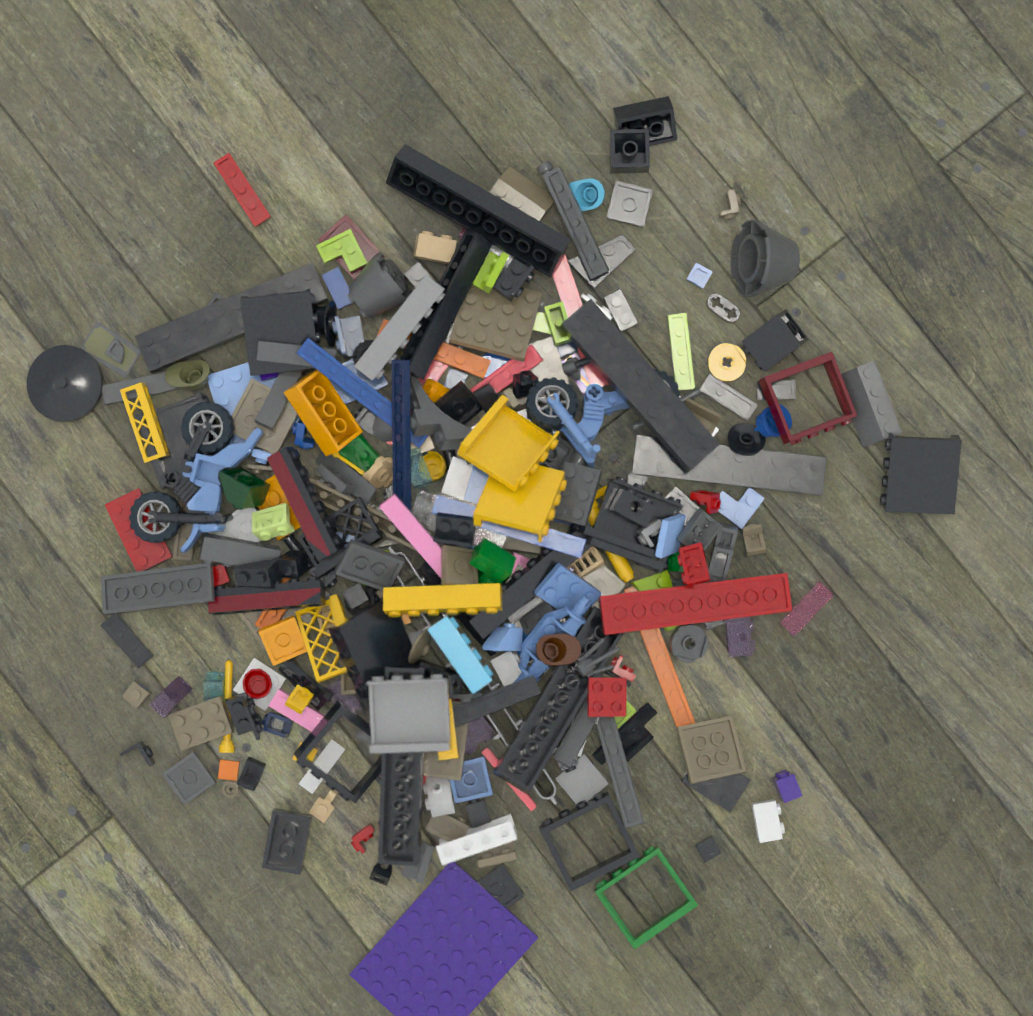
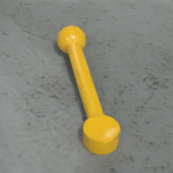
[332,452,365,475]

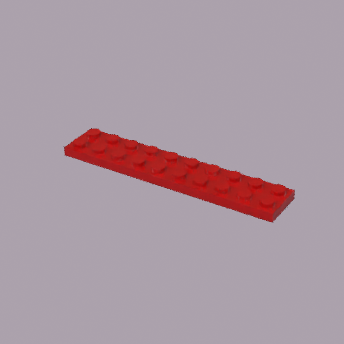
[599,573,792,635]

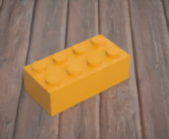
[283,369,363,456]

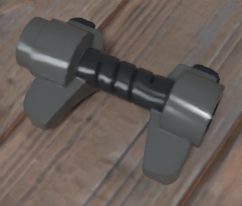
[562,357,592,380]

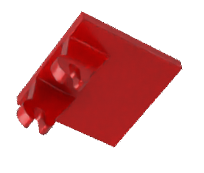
[588,677,627,717]

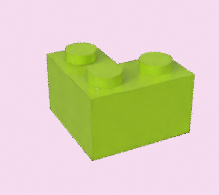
[544,301,572,347]

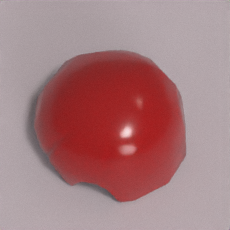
[242,668,272,699]

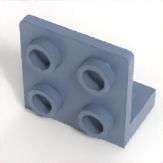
[332,316,364,358]

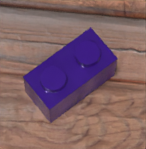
[772,769,803,803]

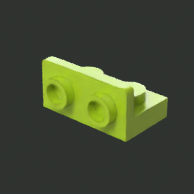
[473,252,509,294]

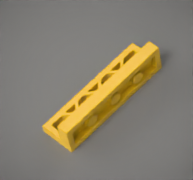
[120,382,170,463]

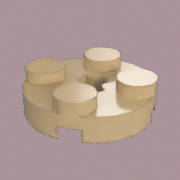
[363,456,393,492]

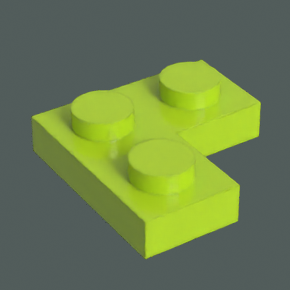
[316,229,367,272]

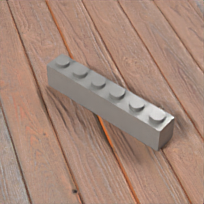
[354,274,445,381]

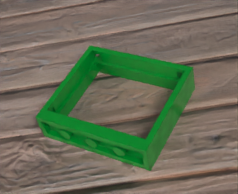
[594,846,698,950]

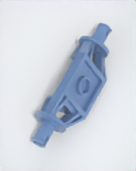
[514,595,593,683]

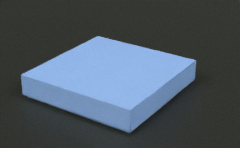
[655,513,686,558]

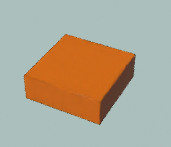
[218,759,240,781]

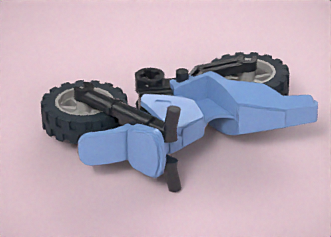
[129,402,263,553]

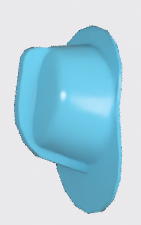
[569,179,605,211]

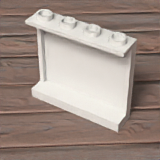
[436,814,517,865]

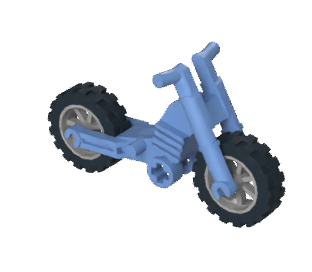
[526,369,680,468]

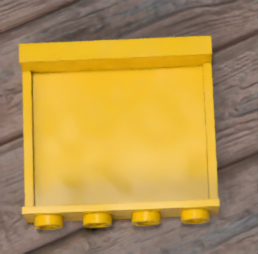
[457,395,560,492]
[473,465,567,543]

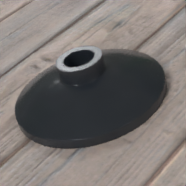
[727,423,766,455]

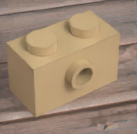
[413,231,457,265]

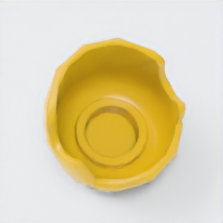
[418,451,447,481]

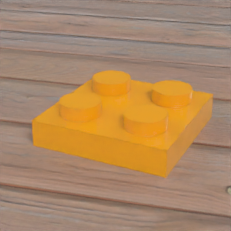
[258,615,307,666]

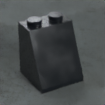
[742,309,809,372]

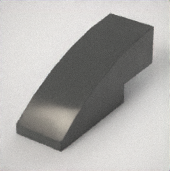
[707,522,738,583]

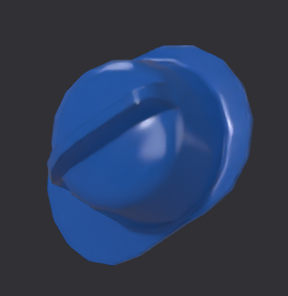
[754,404,792,437]

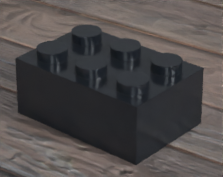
[262,808,313,875]

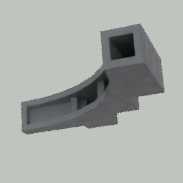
[410,377,473,465]

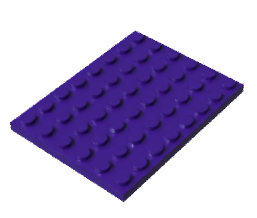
[349,861,538,1016]

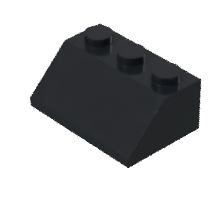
[613,96,677,146]

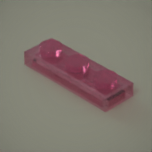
[780,581,834,637]

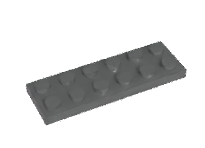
[101,563,215,615]

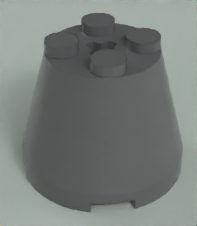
[347,252,413,319]

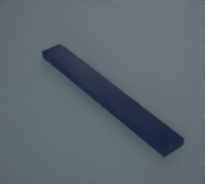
[392,359,411,512]

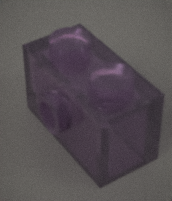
[725,617,756,657]
[465,716,495,755]

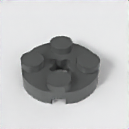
[669,624,708,663]

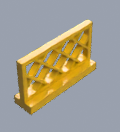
[295,594,347,683]

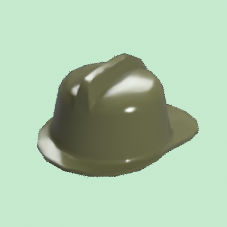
[165,360,210,390]

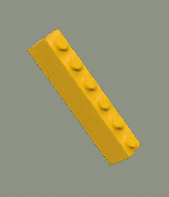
[383,583,502,617]

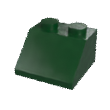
[218,467,270,510]

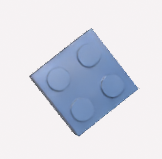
[450,755,493,803]

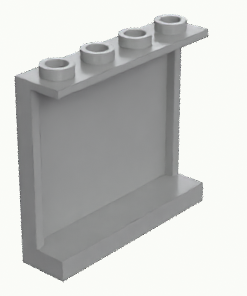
[367,674,451,753]

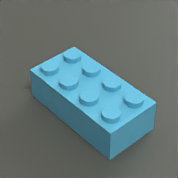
[428,616,493,694]

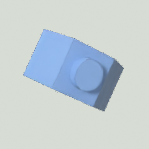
[482,623,523,651]

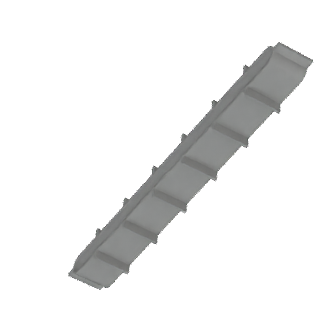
[388,547,557,805]

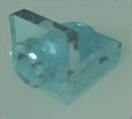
[203,671,225,702]

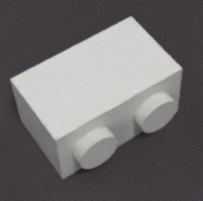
[751,799,785,843]

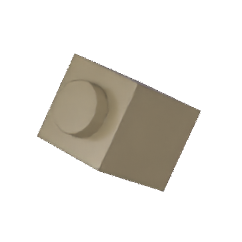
[122,680,152,708]

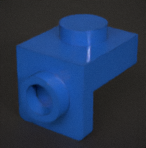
[293,418,316,449]

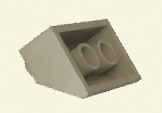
[490,167,555,222]

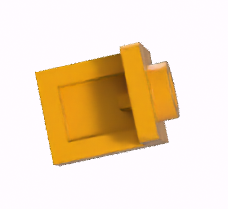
[422,378,449,403]

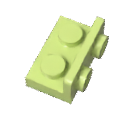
[252,503,295,541]

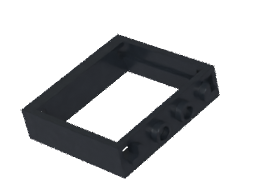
[293,700,382,803]
[539,791,640,891]

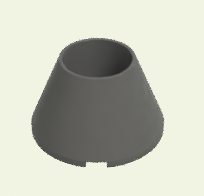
[731,220,800,297]

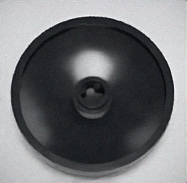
[27,345,103,422]

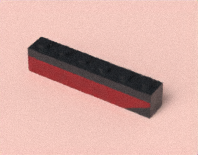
[267,447,344,561]
[208,577,326,616]

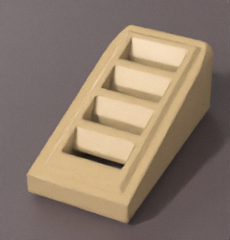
[567,546,605,578]

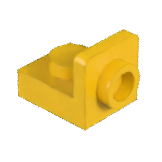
[285,684,314,715]

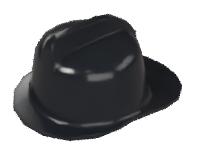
[313,301,337,347]

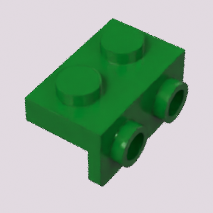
[339,434,380,476]

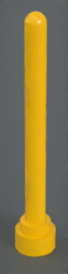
[219,660,235,753]

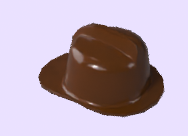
[536,634,581,666]

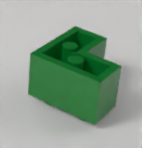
[469,538,516,584]

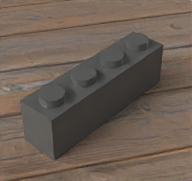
[199,532,281,567]

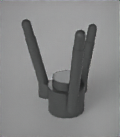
[575,638,621,677]

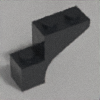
[234,550,309,587]

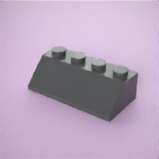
[841,361,902,447]

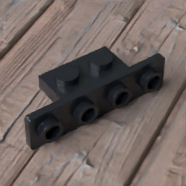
[592,702,657,765]

